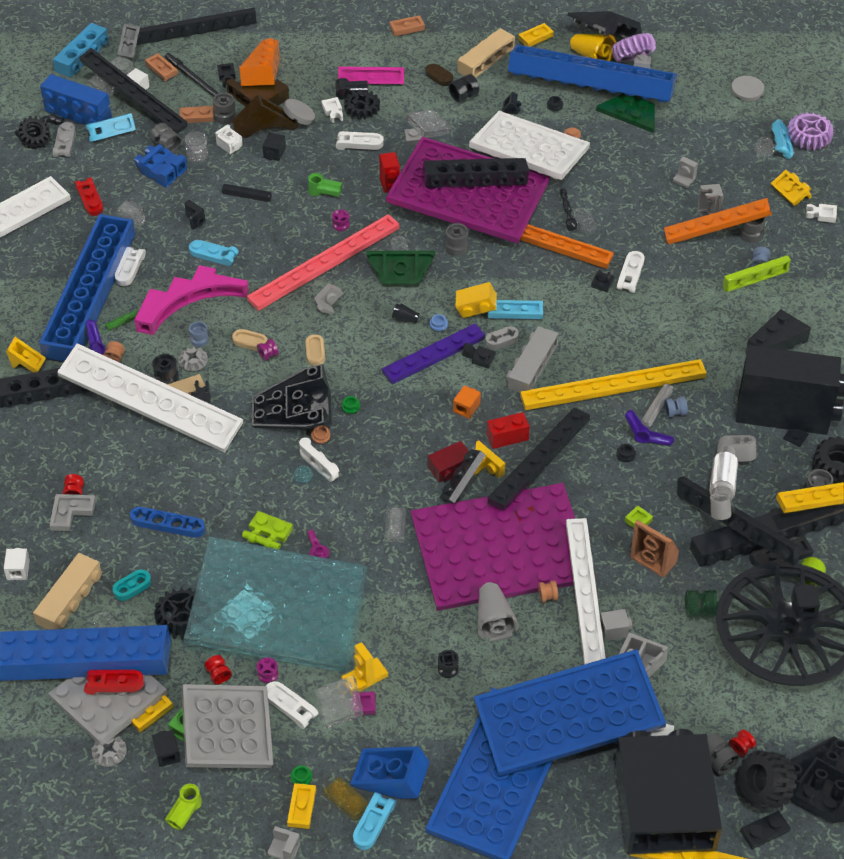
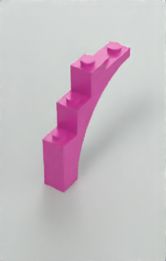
[135,265,249,335]

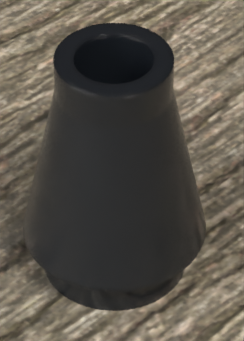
[392,303,420,324]

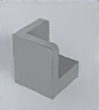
[268,826,300,859]

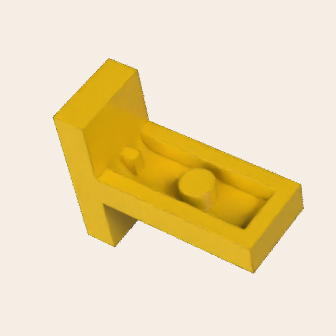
[341,642,388,696]

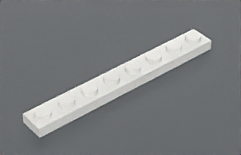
[566,518,605,664]

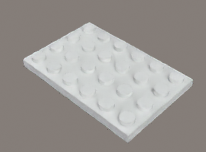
[469,111,590,180]

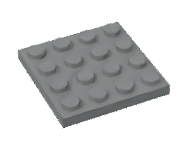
[48,675,168,746]
[181,684,273,768]

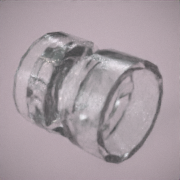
[185,131,208,163]

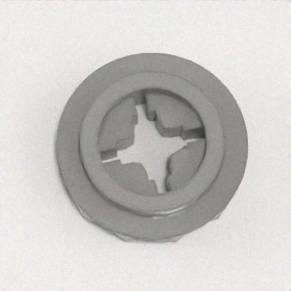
[178,346,208,371]
[92,736,127,767]

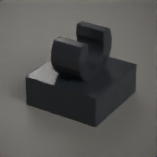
[502,92,522,114]
[591,269,614,293]

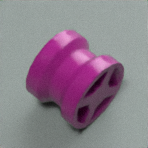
[332,209,350,231]
[257,339,279,361]
[257,657,278,684]

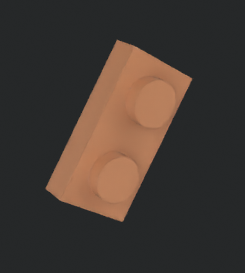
[389,15,425,36]
[145,53,178,81]
[180,106,214,123]

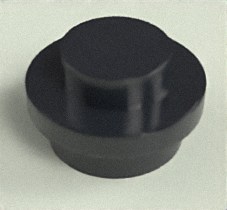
[547,96,563,111]
[616,444,636,462]

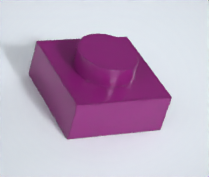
[354,691,376,716]

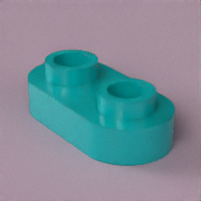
[113,570,151,601]

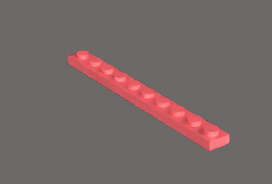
[247,214,399,311]

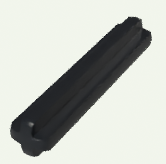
[222,184,272,202]

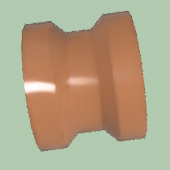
[103,341,125,363]
[538,580,558,603]

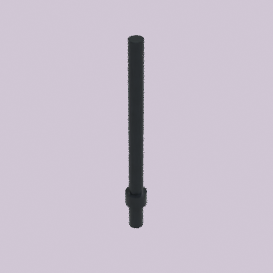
[165,53,219,97]

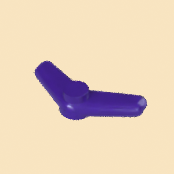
[86,320,105,355]
[625,410,674,446]

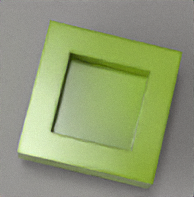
[624,506,653,528]

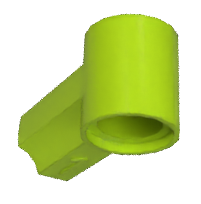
[165,784,202,830]

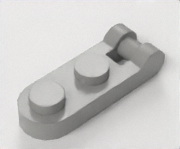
[53,122,76,157]

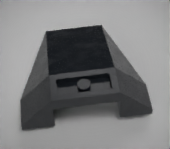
[567,11,642,38]
[252,364,331,429]
[790,736,844,824]

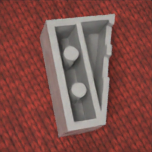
[619,633,669,678]

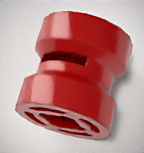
[62,474,84,495]
[204,655,232,685]

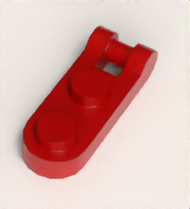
[74,177,104,216]
[84,670,144,695]

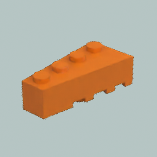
[239,38,280,86]

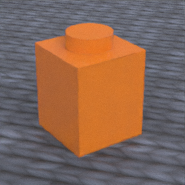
[453,385,481,419]

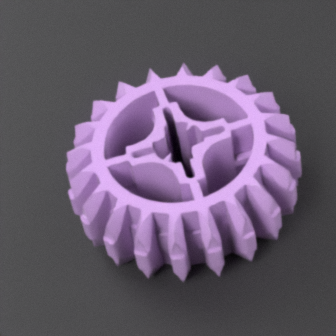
[612,33,656,63]
[787,112,834,151]

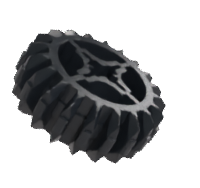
[154,586,210,640]

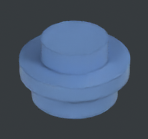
[430,314,448,331]

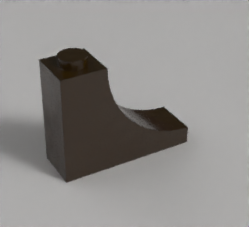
[226,78,289,107]
[232,95,298,138]

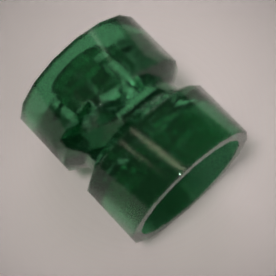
[685,590,718,617]

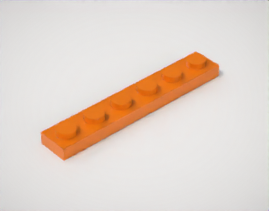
[664,198,772,244]
[520,224,614,269]

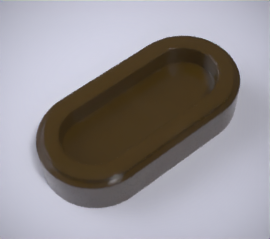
[425,64,453,86]

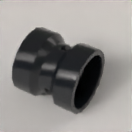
[438,650,459,678]

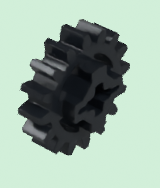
[344,89,380,119]

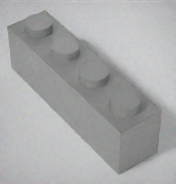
[506,326,559,393]

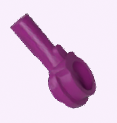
[307,530,329,564]

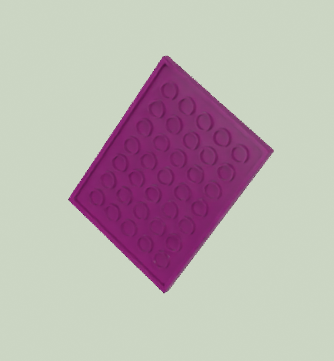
[386,136,551,243]
[410,483,595,611]

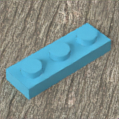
[488,300,543,319]

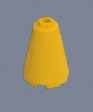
[570,34,616,61]

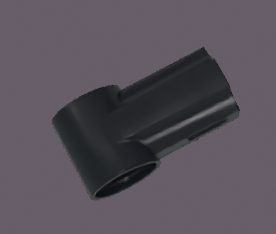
[335,78,368,100]

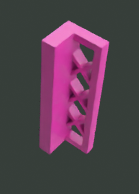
[338,67,404,84]

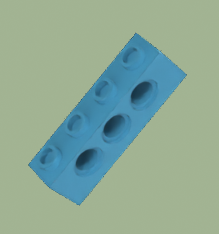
[53,23,109,78]

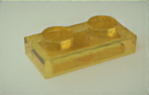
[323,777,369,822]

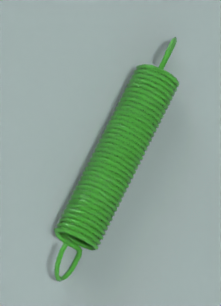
[100,308,140,333]

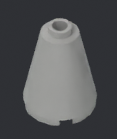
[477,582,519,641]

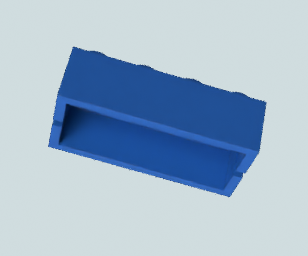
[40,74,112,130]

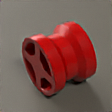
[728,729,756,757]

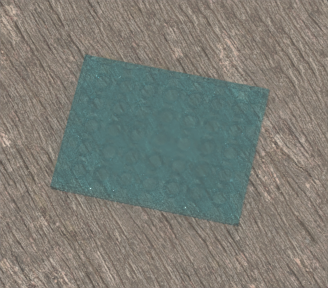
[184,537,368,673]

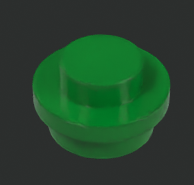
[341,396,360,414]
[291,765,312,785]

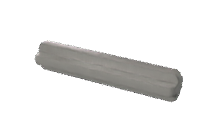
[642,384,673,427]

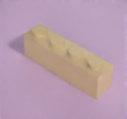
[457,28,515,78]
[33,553,102,630]

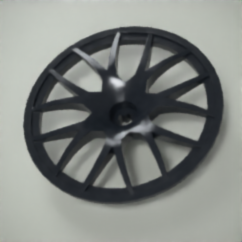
[716,562,844,686]

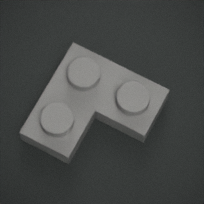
[49,494,96,531]

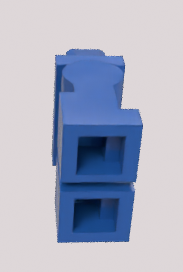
[134,144,187,188]

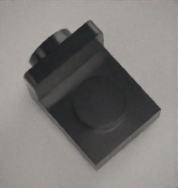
[184,200,206,230]

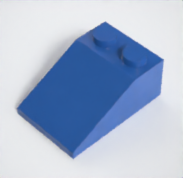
[350,746,430,799]

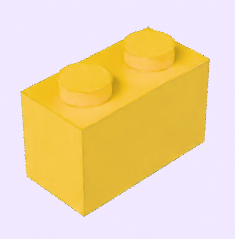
[455,282,497,318]

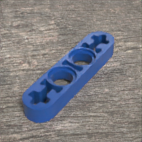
[130,507,205,538]

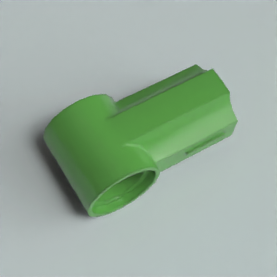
[308,173,343,197]

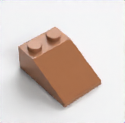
[630,520,679,578]

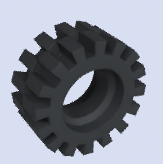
[18,116,50,149]

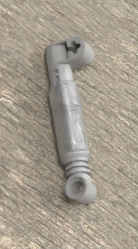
[709,435,757,520]

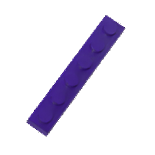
[382,323,485,384]

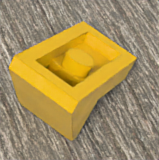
[6,337,46,373]
[474,441,505,478]

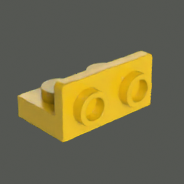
[771,170,812,206]

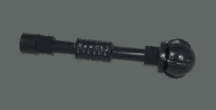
[560,188,577,231]

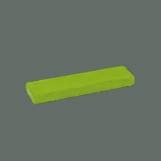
[723,255,791,292]

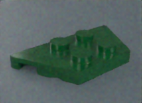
[596,93,655,133]
[366,251,435,286]

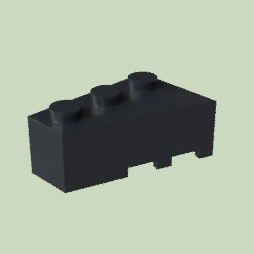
[745,309,811,354]

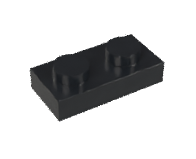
[740,810,791,850]

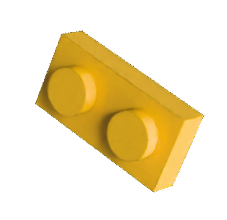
[518,23,554,47]
[131,695,174,733]
[287,783,316,829]

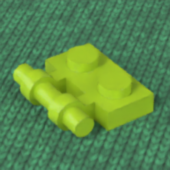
[242,511,293,551]

